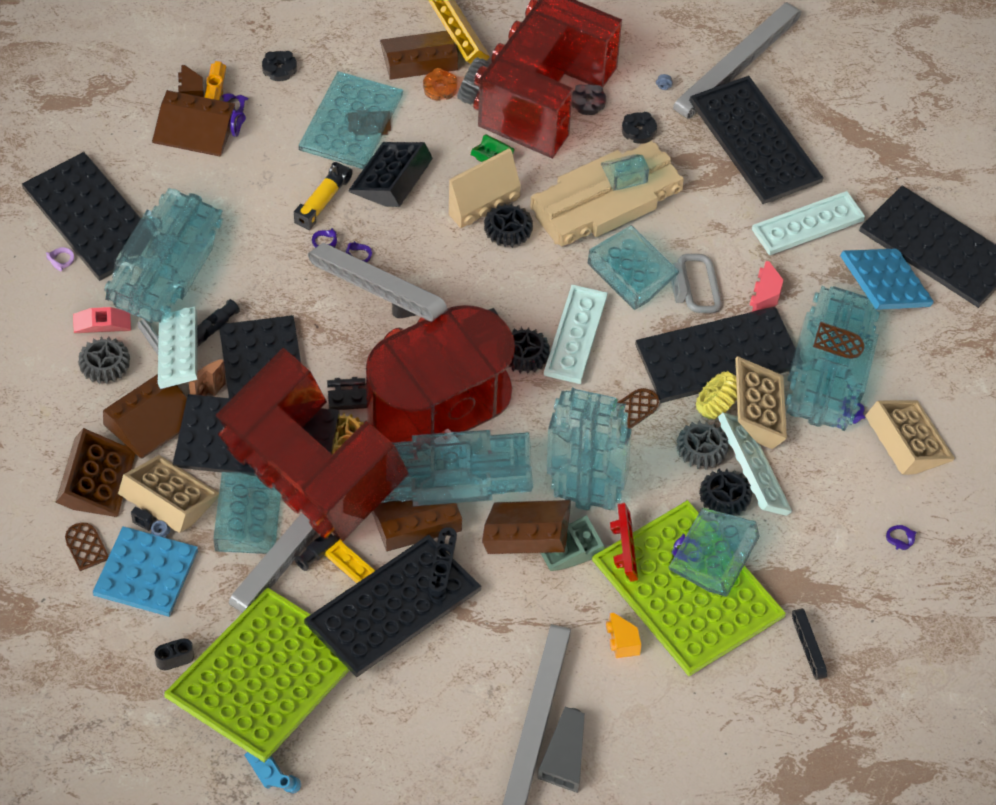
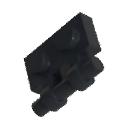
[327,377,367,410]

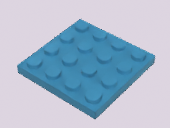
[840,249,934,310]
[93,526,198,617]

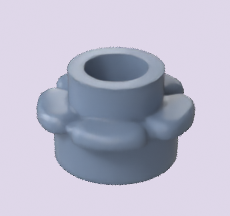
[656,74,673,90]
[151,520,170,538]

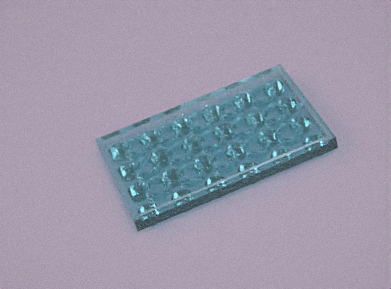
[298,71,403,169]

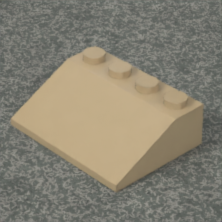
[449,148,521,228]
[735,357,787,449]
[865,400,955,475]
[118,455,220,533]

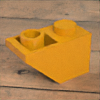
[606,613,641,658]

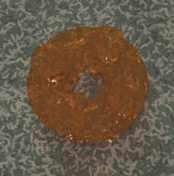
[423,68,457,101]

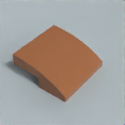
[189,359,226,396]

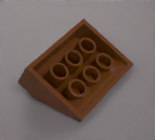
[380,30,458,80]
[152,90,236,157]
[103,374,187,459]
[55,428,135,517]
[369,482,462,552]
[482,500,571,554]

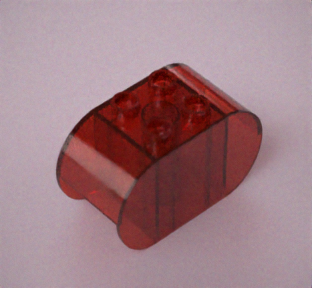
[366,305,515,454]

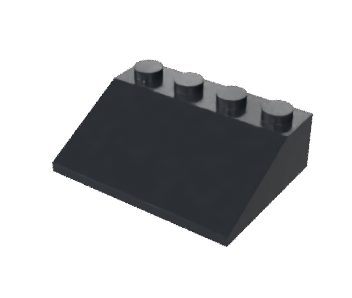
[349,142,433,207]

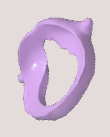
[46,247,74,271]

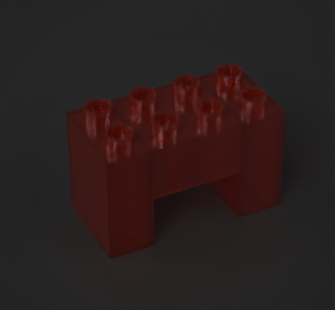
[473,0,622,159]
[215,348,409,542]

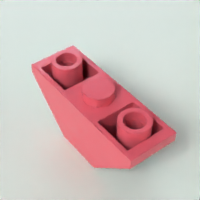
[750,261,783,312]
[73,307,131,333]

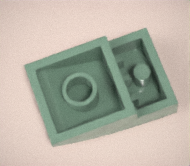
[540,515,605,571]

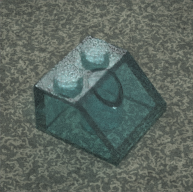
[601,154,649,191]

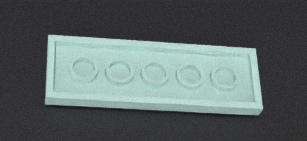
[752,191,865,256]
[544,285,608,384]
[158,306,197,389]
[718,412,792,516]

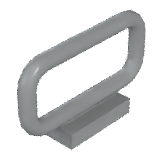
[669,254,722,313]

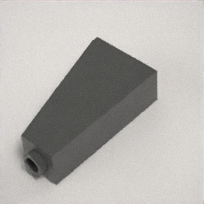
[538,707,585,793]

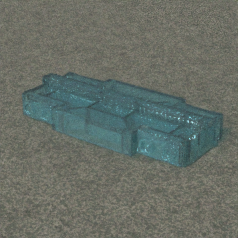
[104,188,224,323]
[785,286,880,431]
[547,387,632,510]
[371,430,533,506]

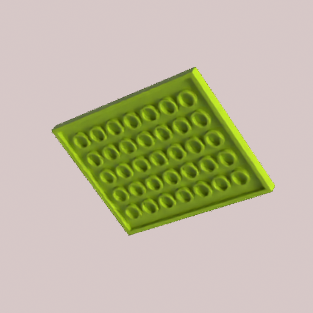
[592,500,786,677]
[164,587,349,763]

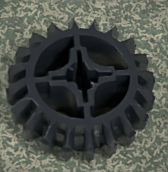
[484,203,533,248]
[499,326,550,374]
[699,468,753,519]

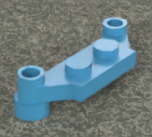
[244,752,301,794]

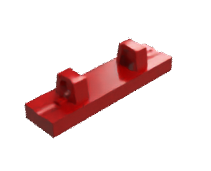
[610,503,638,582]

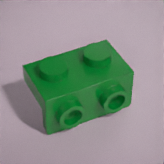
[470,134,515,162]

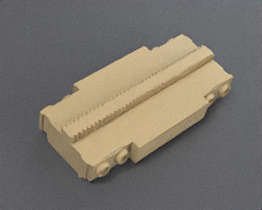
[530,141,684,247]

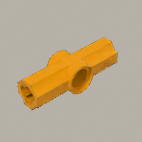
[205,61,226,100]

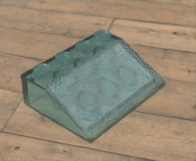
[587,225,679,310]
[213,472,282,554]
[669,508,760,597]

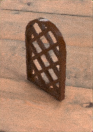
[813,322,864,359]
[608,388,659,430]
[65,522,109,571]

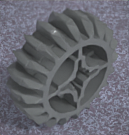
[457,57,491,105]
[78,336,130,385]
[677,420,729,470]

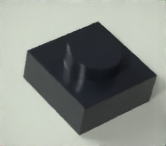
[131,506,153,531]

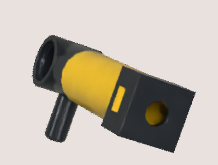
[294,162,353,231]

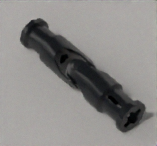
[197,299,240,347]
[294,508,363,571]

